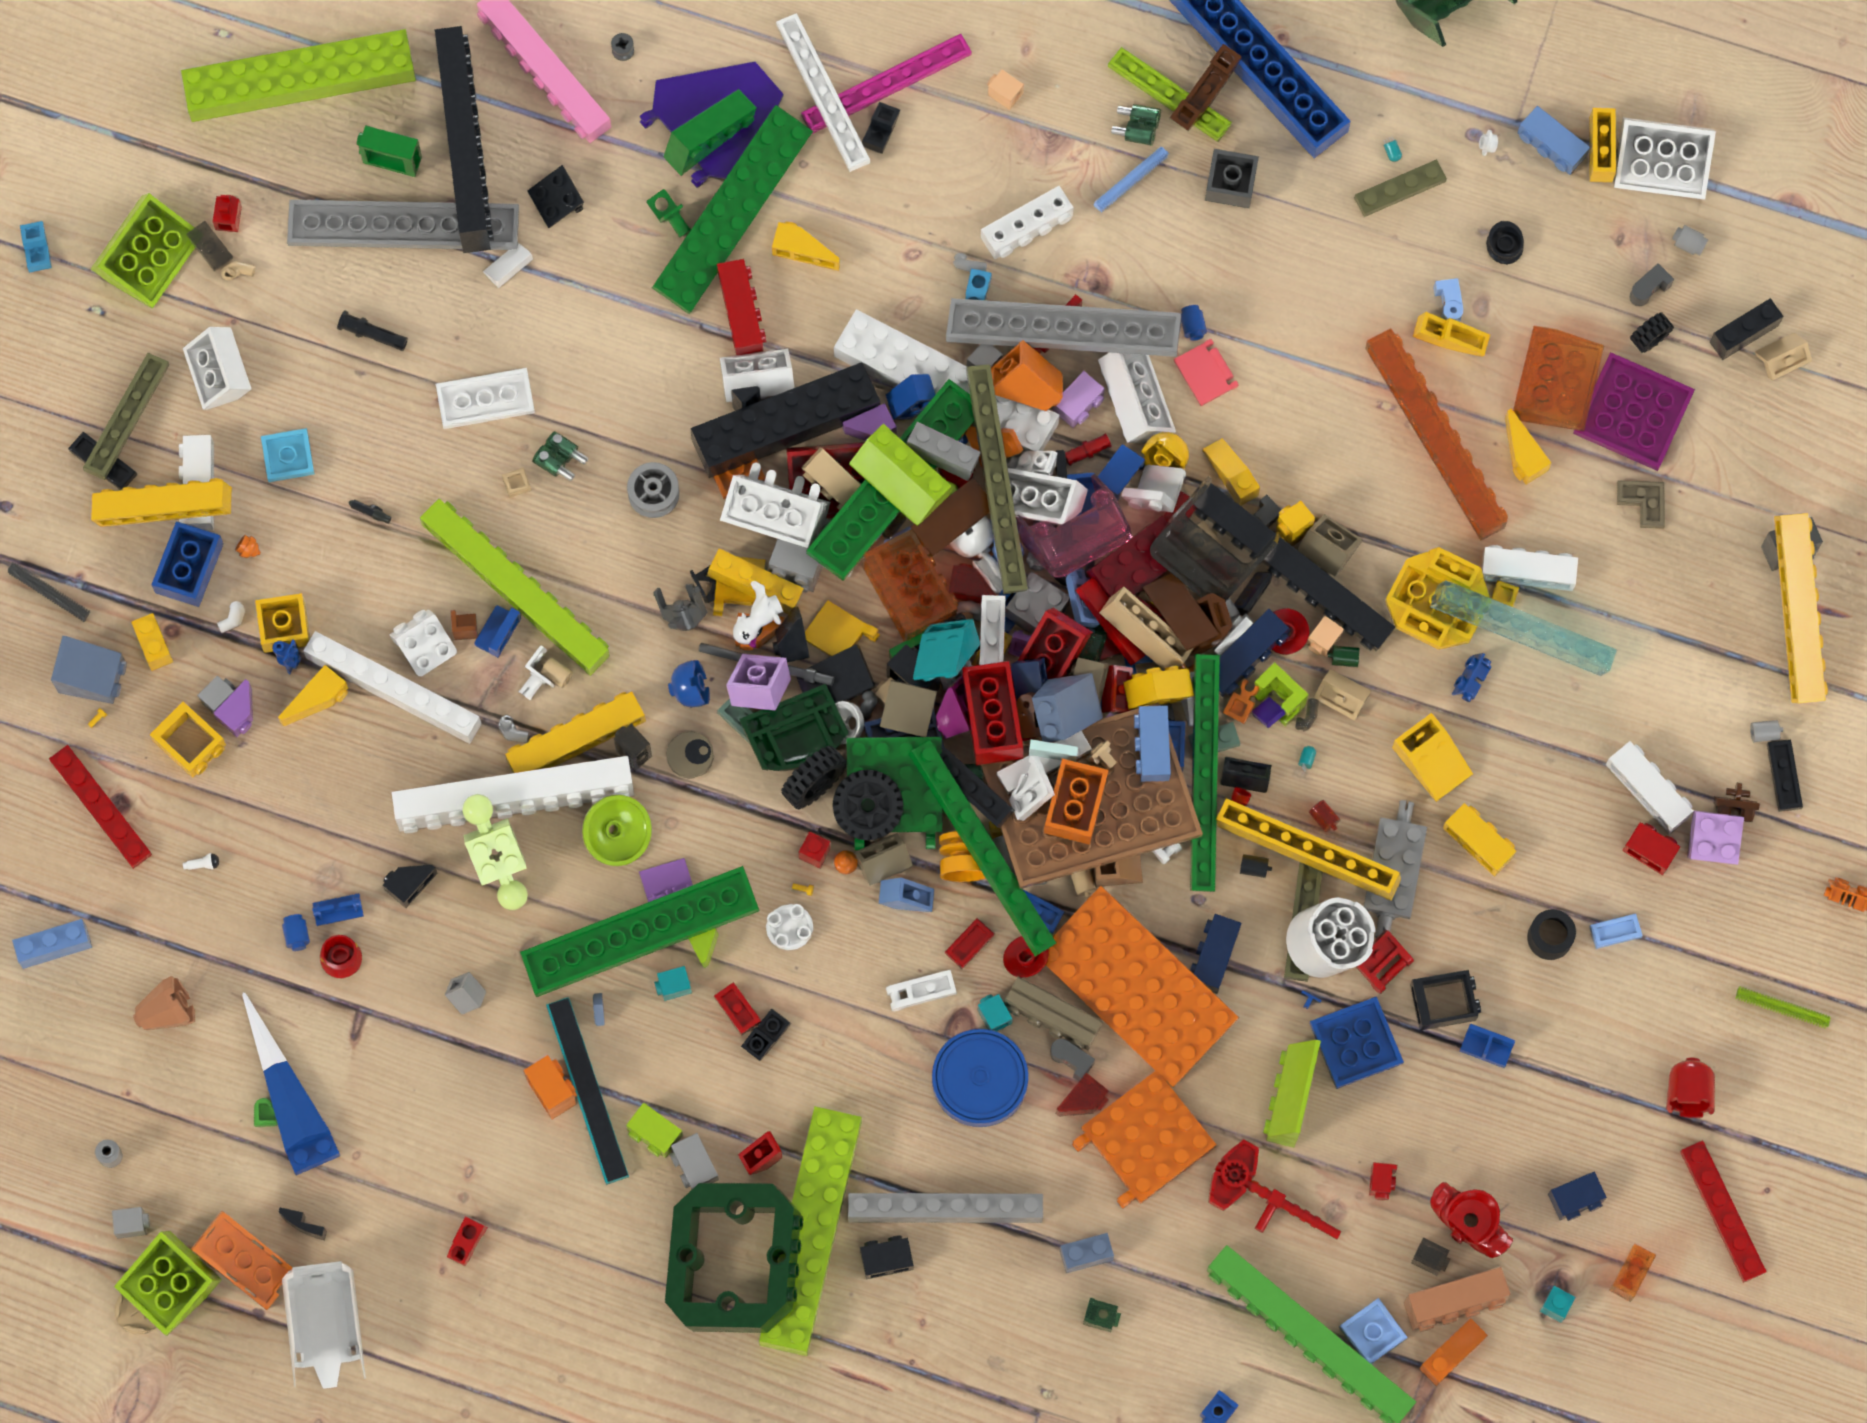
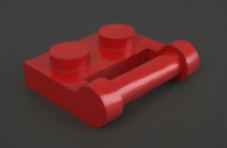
[1356,930,1414,994]

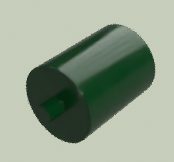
[1328,645,1360,668]

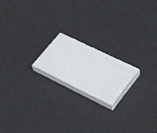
[436,368,535,429]

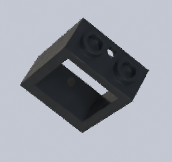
[1410,970,1481,1031]

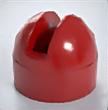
[1231,787,1252,806]

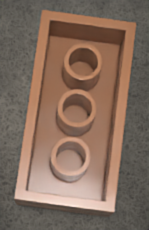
[1404,1267,1511,1332]

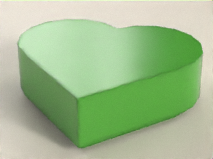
[254,1098,278,1127]

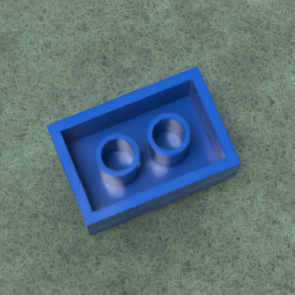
[151,521,224,607]

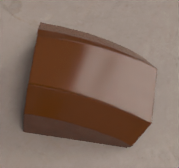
[1189,593,1233,656]

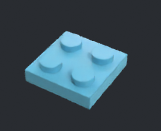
[261,428,315,482]

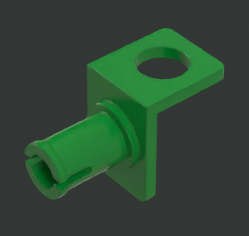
[646,189,691,238]

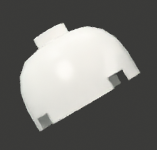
[950,516,994,558]

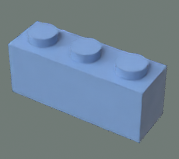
[1518,106,1590,175]
[1134,706,1171,782]
[12,919,92,969]

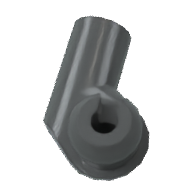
[860,690,878,720]

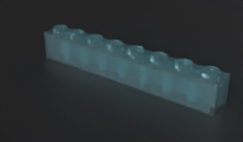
[1430,580,1617,676]

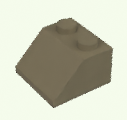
[1297,514,1363,577]

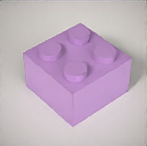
[726,654,791,710]
[1687,810,1744,865]

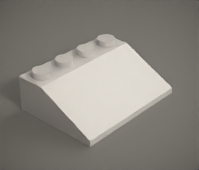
[1614,117,1716,200]

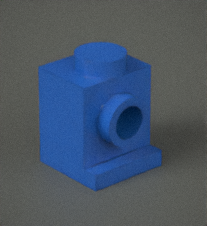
[1200,1390,1239,1423]

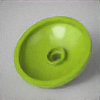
[582,795,652,866]

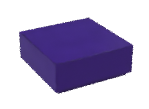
[1252,697,1285,728]

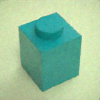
[654,966,692,1001]
[977,994,1012,1032]
[1539,1286,1576,1323]

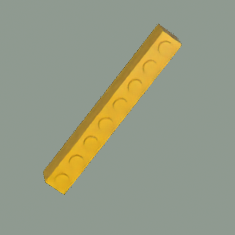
[1774,513,1828,704]
[1216,798,1401,901]

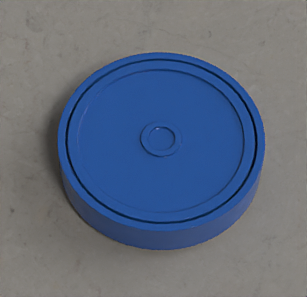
[932,1029,1028,1127]

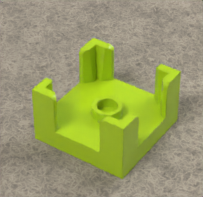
[1254,662,1309,727]

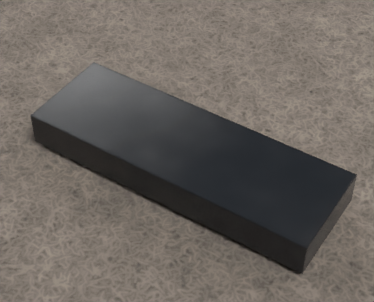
[68,432,137,490]
[1766,739,1803,812]

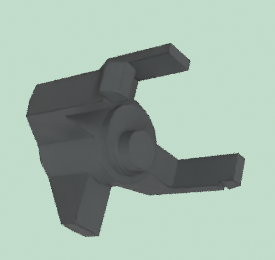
[653,584,707,631]

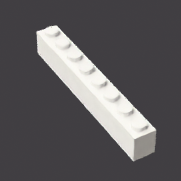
[303,631,481,744]

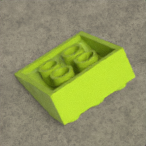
[114,1231,222,1336]

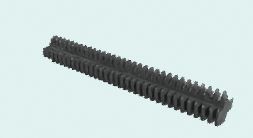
[8,562,90,622]

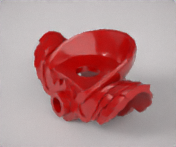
[1430,1182,1513,1258]

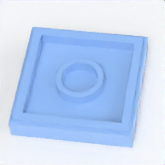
[1339,1298,1408,1364]

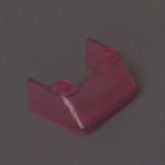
[1016,474,1132,577]

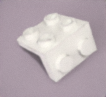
[1121,465,1186,512]
[390,609,457,676]

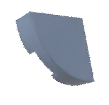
[593,993,605,1026]

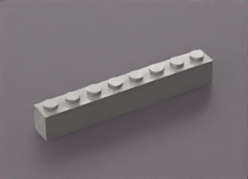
[848,1193,1043,1223]

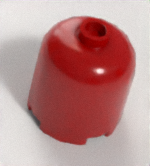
[1666,1057,1715,1118]

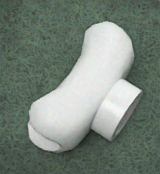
[972,552,1002,594]

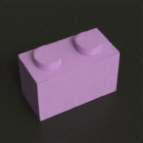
[1052,371,1105,428]

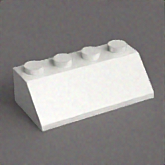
[1098,352,1176,444]
[1008,468,1088,526]

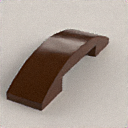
[1170,44,1242,131]

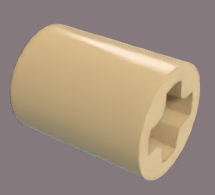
[541,658,573,688]
[1071,869,1096,898]

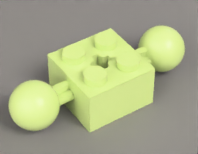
[462,794,528,910]

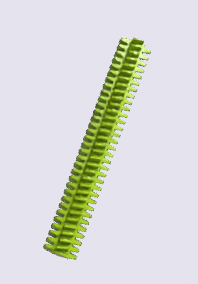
[1735,986,1830,1029]

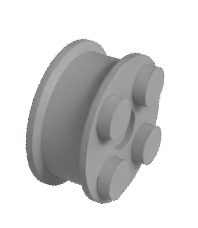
[627,462,679,518]

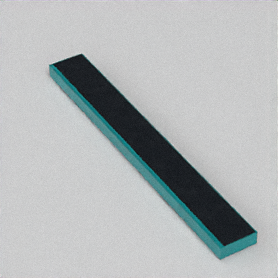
[546,997,629,1185]

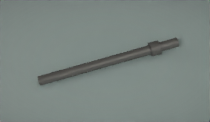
[699,643,835,686]

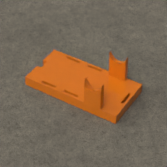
[191,1211,292,1310]

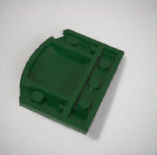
[739,684,849,771]

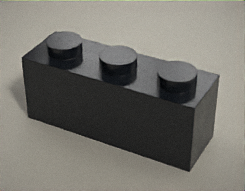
[1710,298,1784,360]

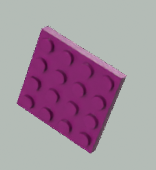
[1573,352,1695,471]

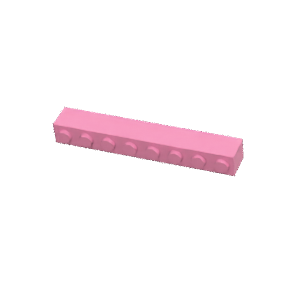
[477,0,611,143]

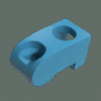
[965,268,992,300]

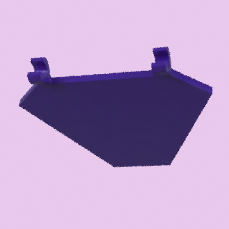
[640,62,784,188]

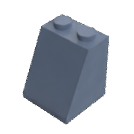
[51,636,127,704]
[1032,673,1103,742]

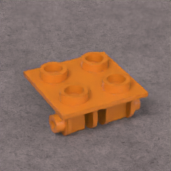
[1824,877,1867,912]

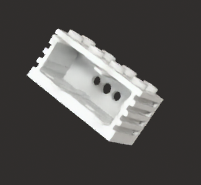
[720,462,831,548]

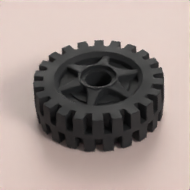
[781,745,847,810]
[833,770,903,840]

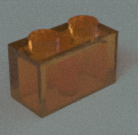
[1609,1243,1656,1302]

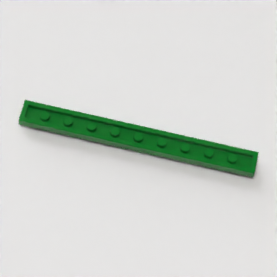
[1190,654,1220,892]
[908,740,1056,956]

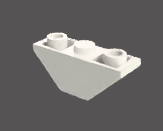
[1006,451,1057,476]

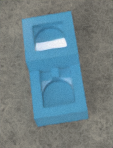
[20,221,52,273]

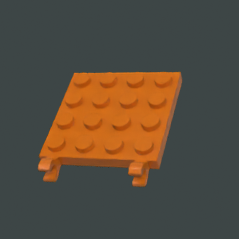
[1072,1070,1217,1209]

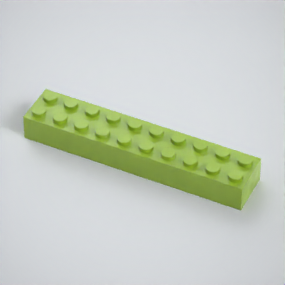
[181,29,416,122]
[759,1106,862,1356]

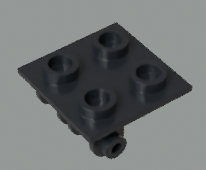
[527,165,584,228]

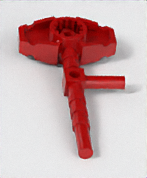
[1208,1139,1342,1240]

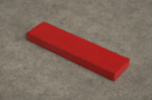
[1075,577,1146,666]

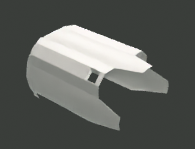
[282,1261,366,1389]

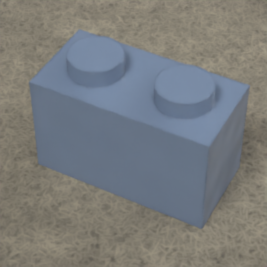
[1060,1233,1114,1274]

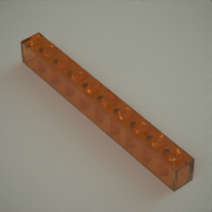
[1365,328,1508,541]

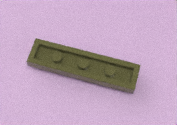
[1354,159,1447,217]

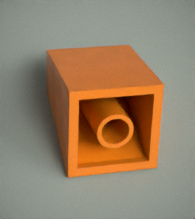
[991,340,1063,411]

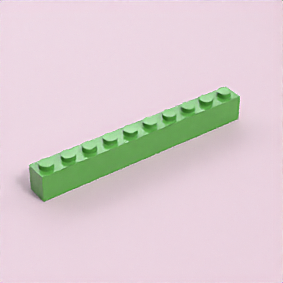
[1207,1245,1416,1423]

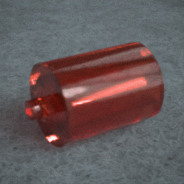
[1309,800,1341,832]

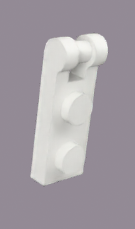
[886,970,957,1011]

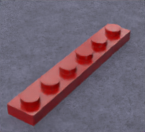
[49,745,152,869]
[1680,1140,1767,1283]

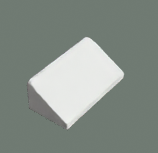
[483,243,533,288]

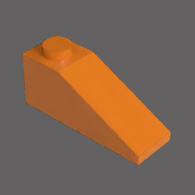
[1419,1318,1488,1386]

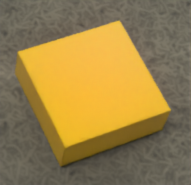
[1490,580,1519,611]

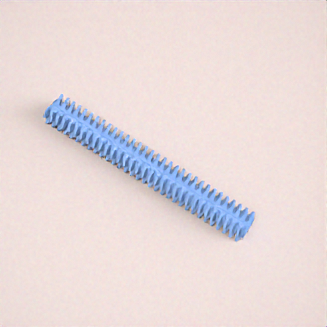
[1093,147,1169,212]

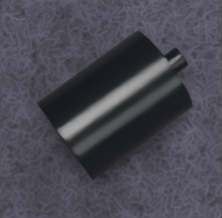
[1240,854,1272,878]

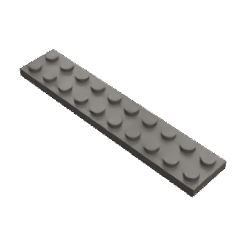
[287,200,519,250]
[946,298,1181,357]

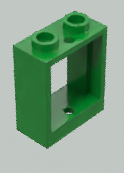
[356,125,422,177]

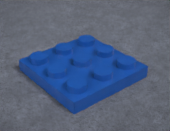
[1309,996,1404,1089]

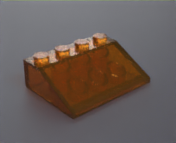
[1513,326,1604,431]

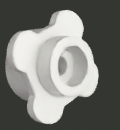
[1479,130,1498,156]

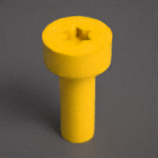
[88,708,107,728]
[792,883,814,896]

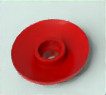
[1272,608,1310,655]
[1003,936,1049,978]

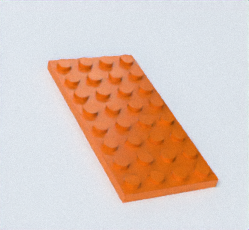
[1046,886,1240,1087]

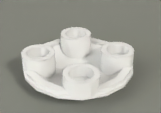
[766,904,813,950]

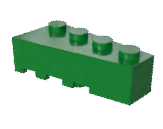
[663,89,757,176]

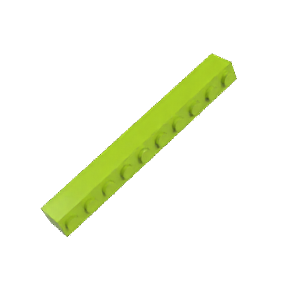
[420,499,610,676]

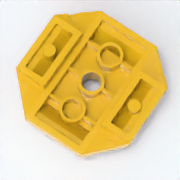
[1385,547,1491,650]

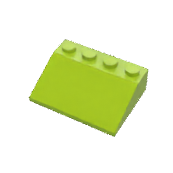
[91,193,204,308]
[1263,1040,1321,1148]

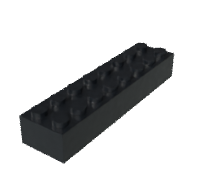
[691,362,880,478]

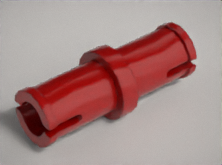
[1065,433,1112,466]

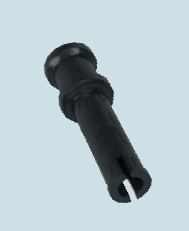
[337,310,408,351]

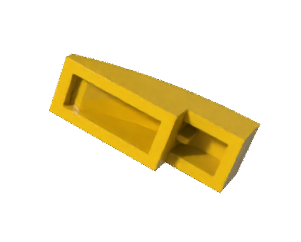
[1412,312,1490,357]

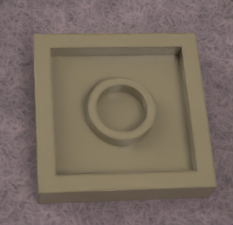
[880,680,937,737]

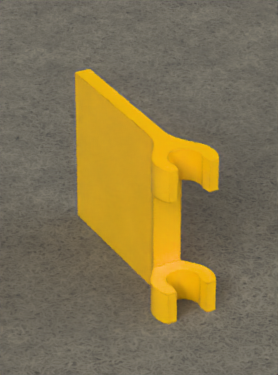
[713,556,766,617]
[805,600,880,656]

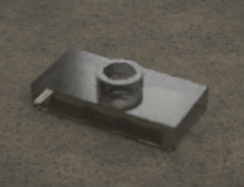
[186,221,233,272]

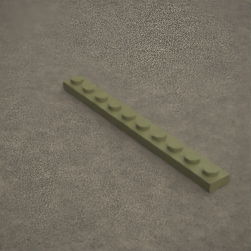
[966,364,1028,594]

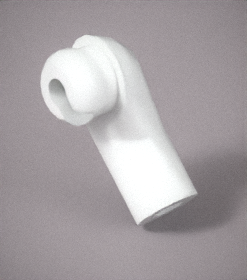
[217,601,245,633]

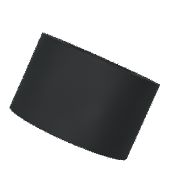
[1527,909,1576,960]

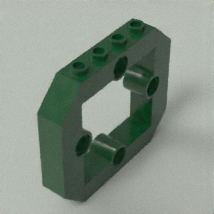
[665,1183,803,1333]

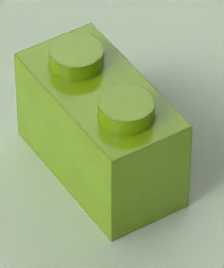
[626,1102,683,1158]

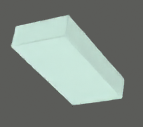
[1029,740,1078,762]

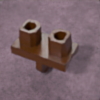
[1714,782,1760,822]

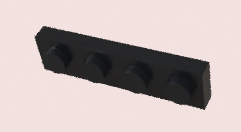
[940,748,1015,828]

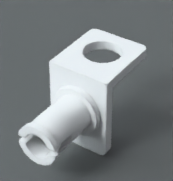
[518,645,555,700]

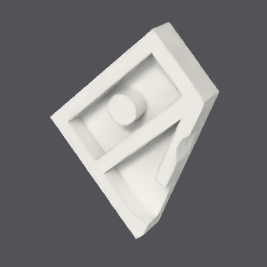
[1009,755,1055,821]

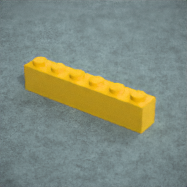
[91,478,232,527]
[505,691,646,773]

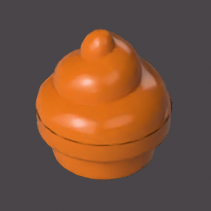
[235,535,261,558]
[834,850,858,874]

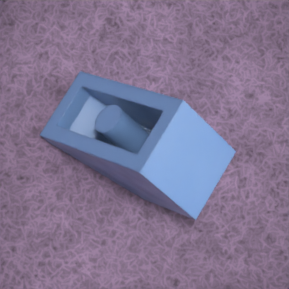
[879,878,934,912]

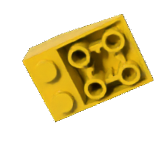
[1392,713,1473,802]

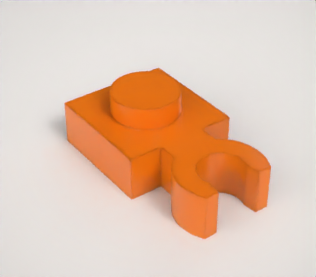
[1223,679,1259,724]

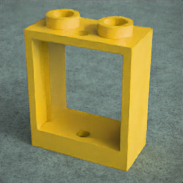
[149,702,226,778]

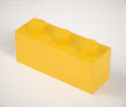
[1589,108,1616,182]
[1443,803,1517,877]

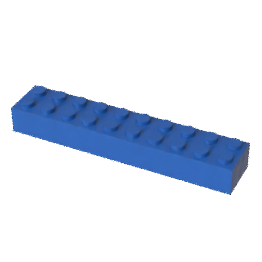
[1169,0,1351,159]

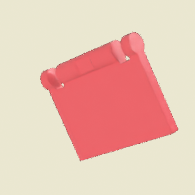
[1174,339,1239,406]

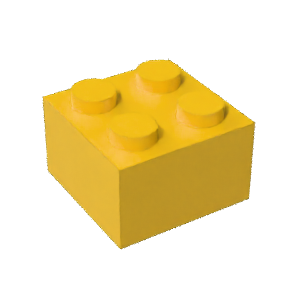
[255,593,310,653]
[1123,666,1194,710]

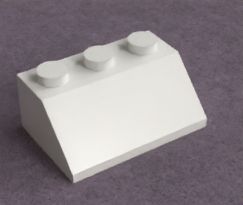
[183,327,251,410]
[720,349,794,402]

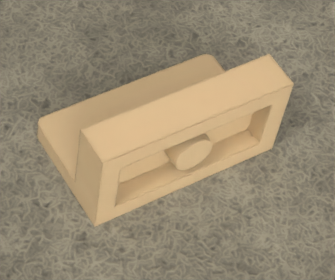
[1755,333,1812,381]
[1313,669,1371,720]

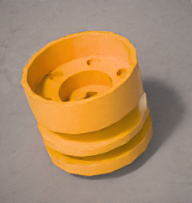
[939,831,986,882]

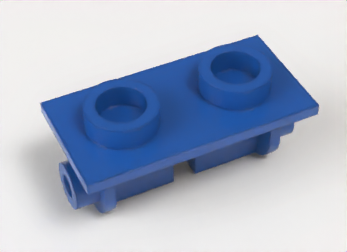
[272,639,301,674]
[1452,653,1492,702]
[312,893,364,926]

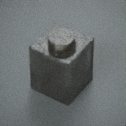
[1411,1237,1451,1276]

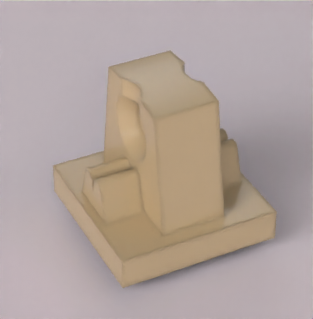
[1086,741,1117,770]

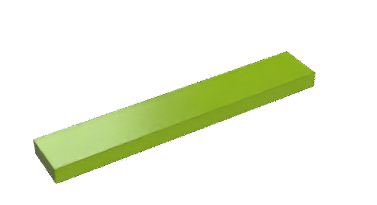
[1108,47,1232,142]

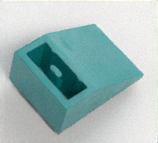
[913,619,980,681]

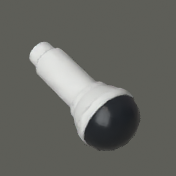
[183,853,219,870]

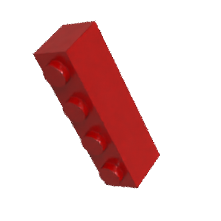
[717,259,767,356]

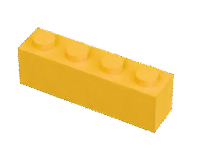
[707,548,804,614]

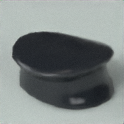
[1486,221,1524,265]

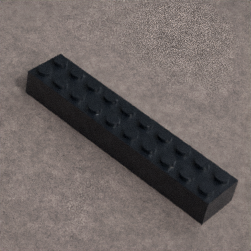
[434,26,494,253]

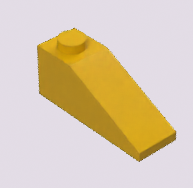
[772,221,840,271]
[1505,408,1551,485]
[1202,438,1260,506]
[278,665,349,726]

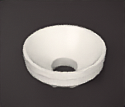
[835,701,864,744]

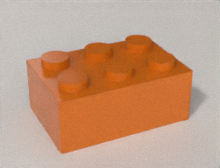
[1044,758,1109,845]

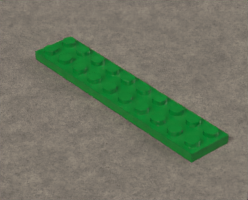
[652,105,813,314]
[806,379,975,581]
[520,866,760,997]

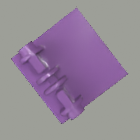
[639,858,693,902]

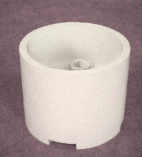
[1286,897,1376,978]

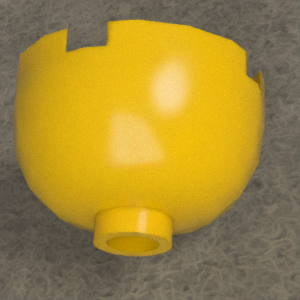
[1141,432,1189,470]

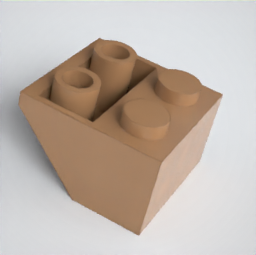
[1094,855,1143,887]

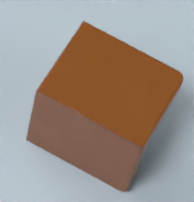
[451,610,478,640]

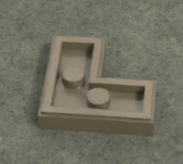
[1617,480,1665,529]

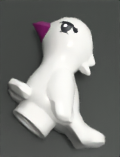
[733,581,783,648]

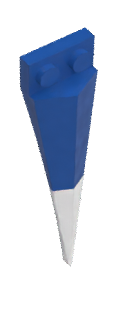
[242,992,340,1176]

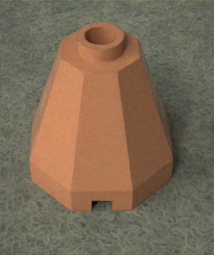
[133,976,195,1030]

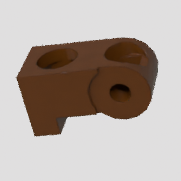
[1016,692,1041,738]

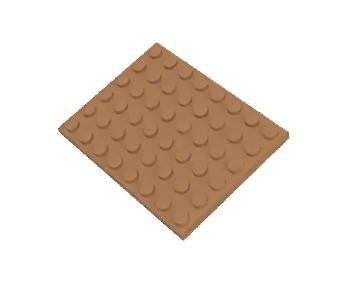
[980,703,1203,889]

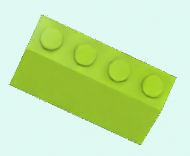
[849,424,952,526]

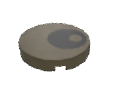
[666,731,714,779]

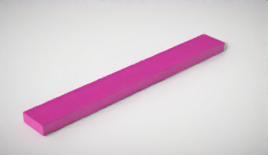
[801,34,972,134]

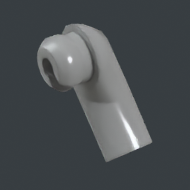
[953,253,987,272]
[499,715,529,743]

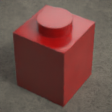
[799,831,831,869]

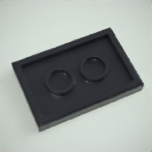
[796,644,876,703]

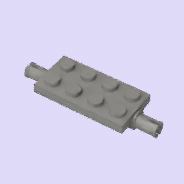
[1364,800,1427,938]

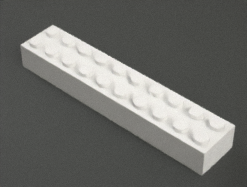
[834,309,1059,451]
[392,756,634,833]

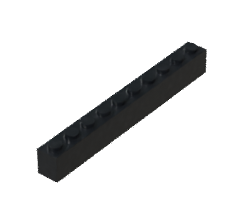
[1193,483,1395,651]

